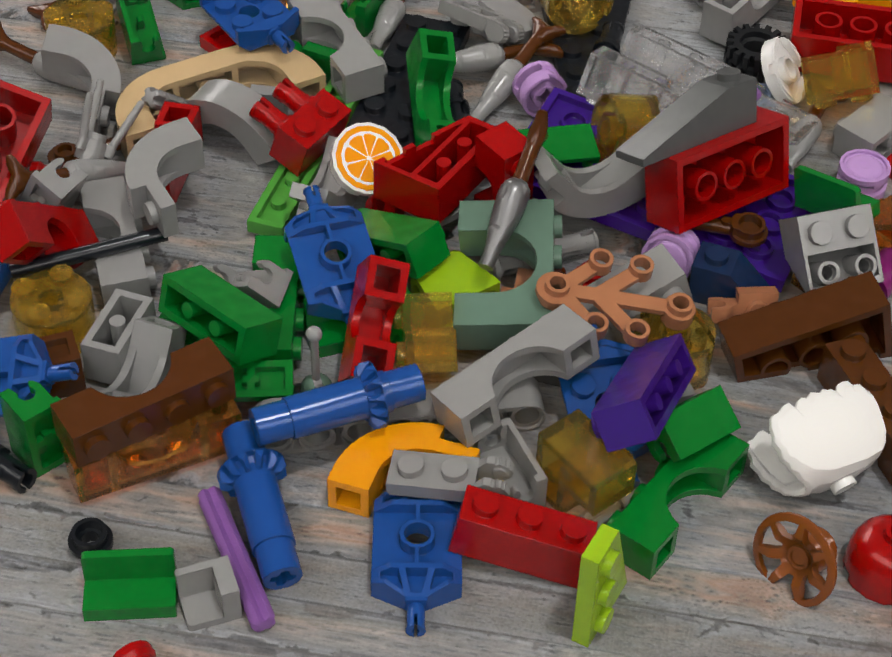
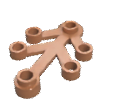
[535,248,696,347]

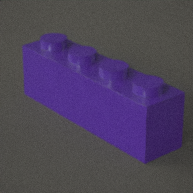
[591,333,696,453]

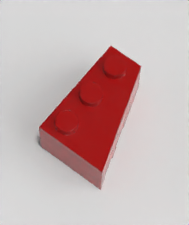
[373,115,495,223]

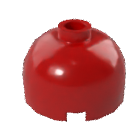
[843,514,892,605]

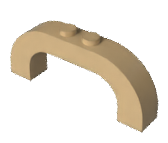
[115,44,326,160]

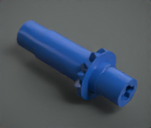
[248,360,426,447]
[217,420,303,590]

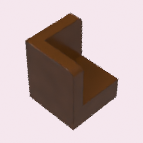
[39,330,86,399]

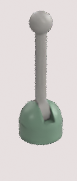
[300,326,332,392]

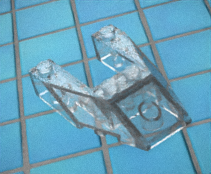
[576,24,819,145]

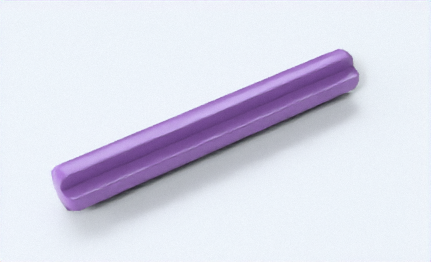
[198,486,275,632]

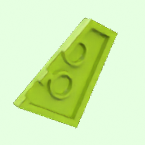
[571,523,627,648]

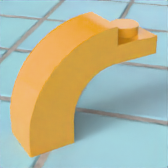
[327,422,480,518]

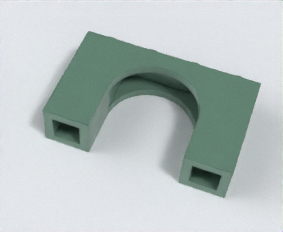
[453,199,563,350]

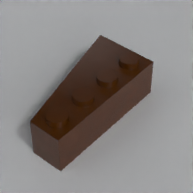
[717,271,892,383]

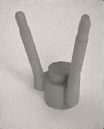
[74,79,144,160]

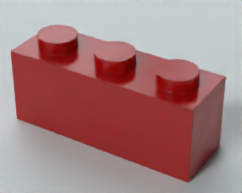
[448,484,598,589]

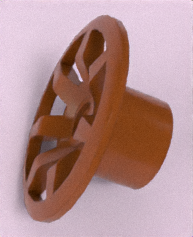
[753,512,837,607]

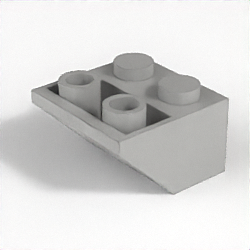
[779,203,884,293]

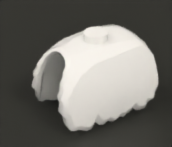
[747,381,886,497]

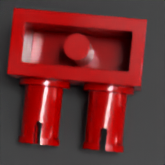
[249,78,352,177]

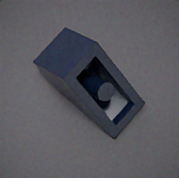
[689,241,769,305]

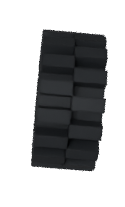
[723,23,786,83]

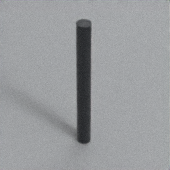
[8,227,168,280]

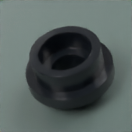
[68,517,114,559]

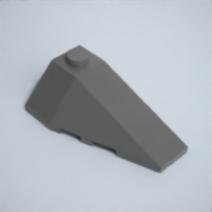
[616,67,757,167]

